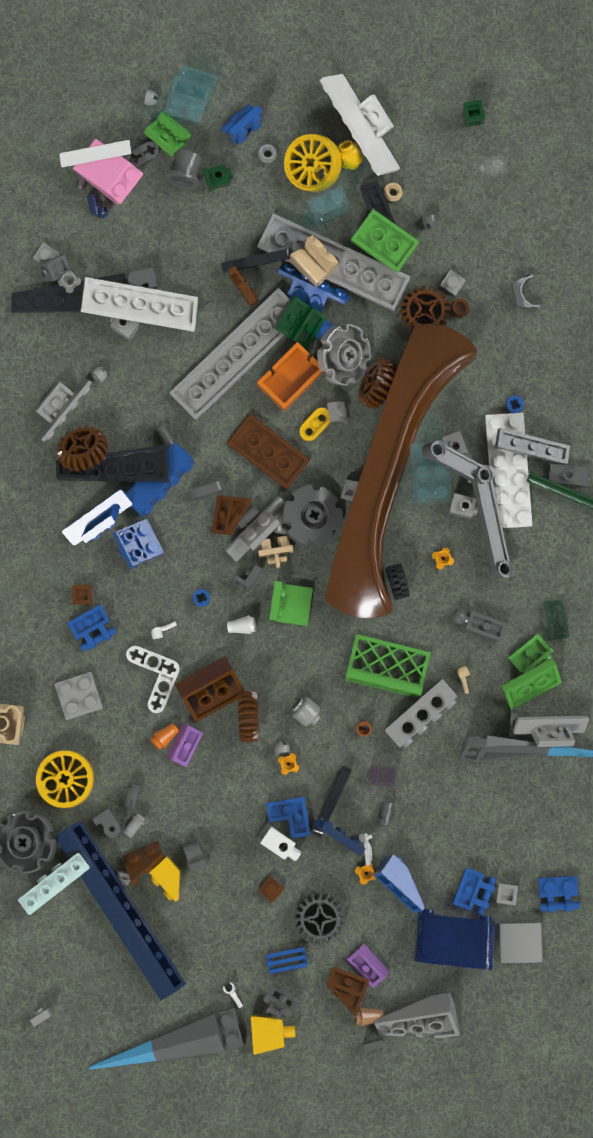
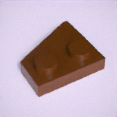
[228,266,258,308]
[211,495,252,536]
[122,841,165,886]
[326,966,370,1016]

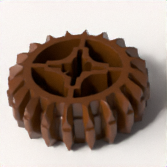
[399,285,451,333]
[358,357,397,409]
[56,425,108,472]
[238,691,259,743]

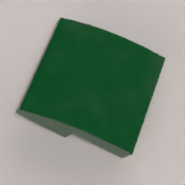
[272,295,327,349]

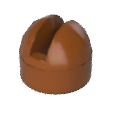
[356,720,372,737]

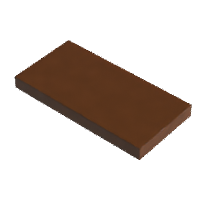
[227,414,310,490]

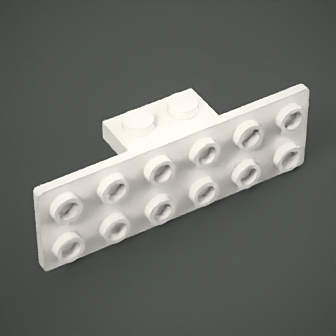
[320,74,400,176]

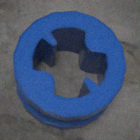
[506,396,524,413]
[193,589,210,607]

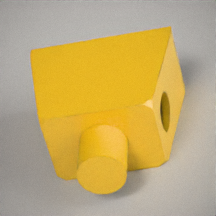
[251,1015,296,1054]

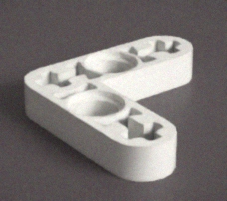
[126,646,180,713]

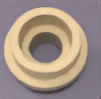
[384,183,403,202]

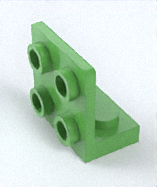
[269,581,313,626]

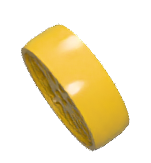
[284,134,342,192]
[36,750,94,808]

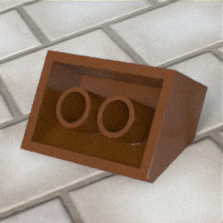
[175,656,245,722]

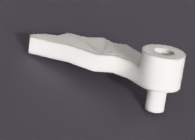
[359,833,372,866]

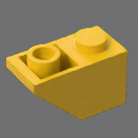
[150,856,181,902]

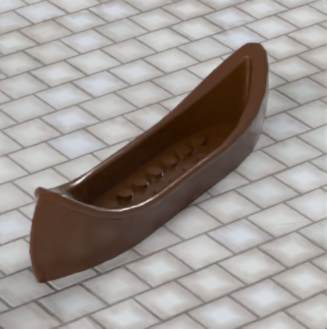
[325,324,477,618]

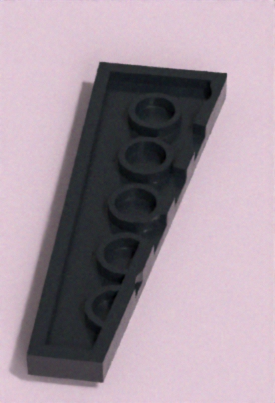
[11,273,126,313]
[56,445,170,483]

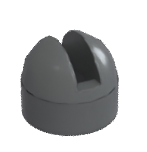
[422,214,438,229]

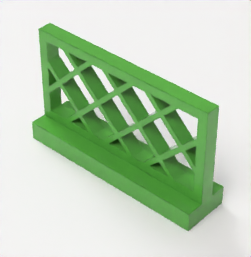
[345,634,431,699]

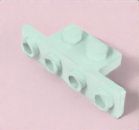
[18,853,90,915]

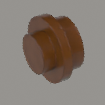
[450,299,470,318]

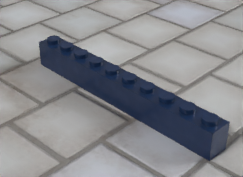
[55,820,186,1001]

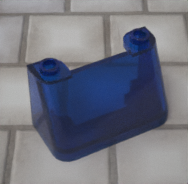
[413,909,495,970]

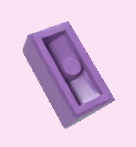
[166,723,203,767]
[347,944,390,988]

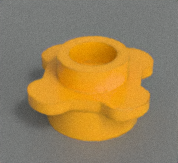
[432,547,454,570]
[278,753,299,775]
[355,863,377,885]

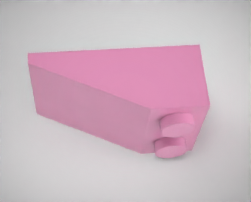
[72,139,143,205]

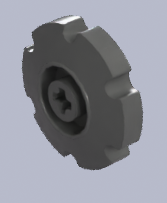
[281,485,343,547]
[0,811,56,874]

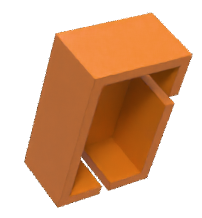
[257,342,325,413]

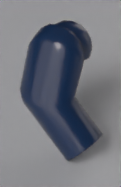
[87,194,110,218]

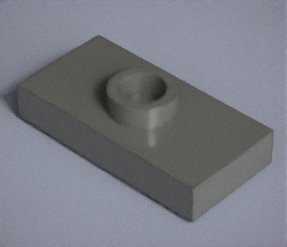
[548,463,588,487]

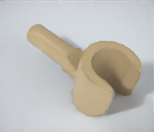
[457,666,470,694]

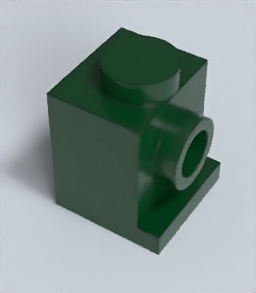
[462,100,485,127]
[203,164,233,191]

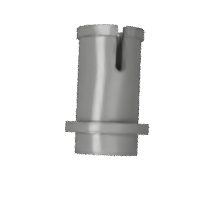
[123,812,146,838]

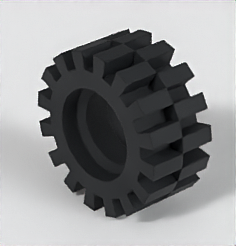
[386,563,410,600]

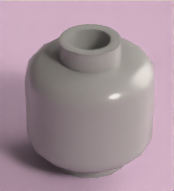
[291,697,320,726]

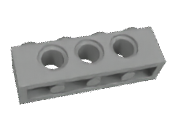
[384,679,458,748]

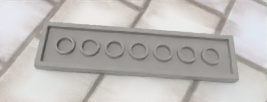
[257,213,411,311]
[169,288,290,421]

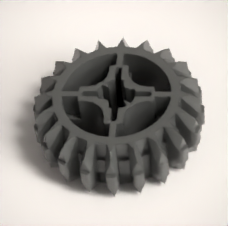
[294,892,346,945]

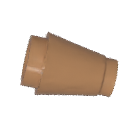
[354,1007,383,1027]

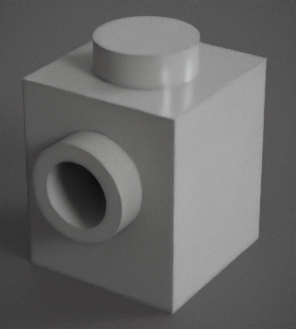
[110,317,141,341]
[441,431,468,455]
[449,493,478,519]

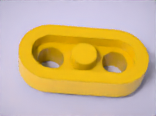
[300,408,331,442]

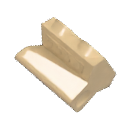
[290,235,339,287]
[0,704,25,745]

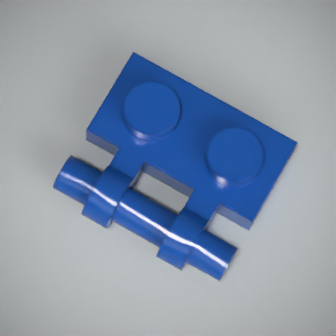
[67,604,117,652]
[452,867,497,915]
[538,876,580,913]

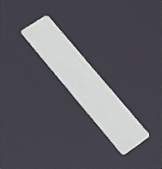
[60,140,131,167]

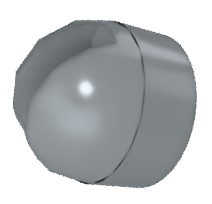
[144,89,158,105]
[90,367,107,384]
[274,741,290,756]

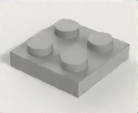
[55,672,103,720]

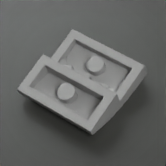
[500,923,543,963]

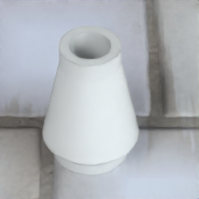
[227,615,256,634]

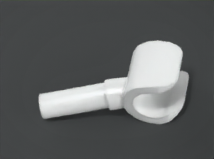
[151,621,177,639]
[223,982,243,1008]

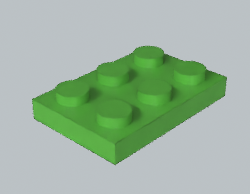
[351,209,420,274]
[502,658,562,710]

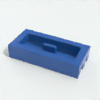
[266,947,308,974]

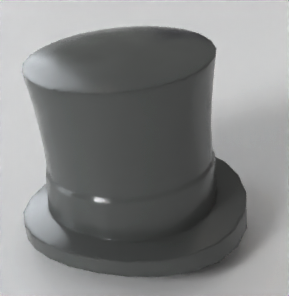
[165,150,203,190]

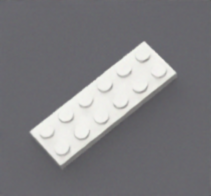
[81,277,198,332]
[485,412,532,529]

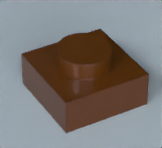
[72,585,93,605]
[258,876,285,903]

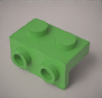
[144,111,191,157]
[508,634,554,675]

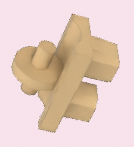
[258,536,293,569]

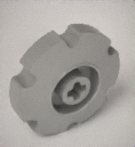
[317,324,371,386]

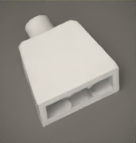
[256,823,301,861]

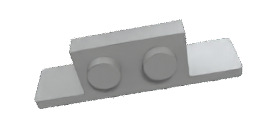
[35,378,92,442]
[225,497,284,562]
[513,716,589,747]

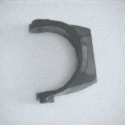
[511,274,542,311]

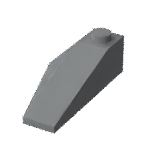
[374,993,460,1038]

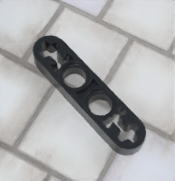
[221,248,293,273]
[312,765,352,838]

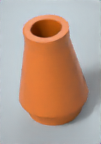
[150,723,179,750]

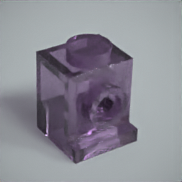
[368,766,396,787]

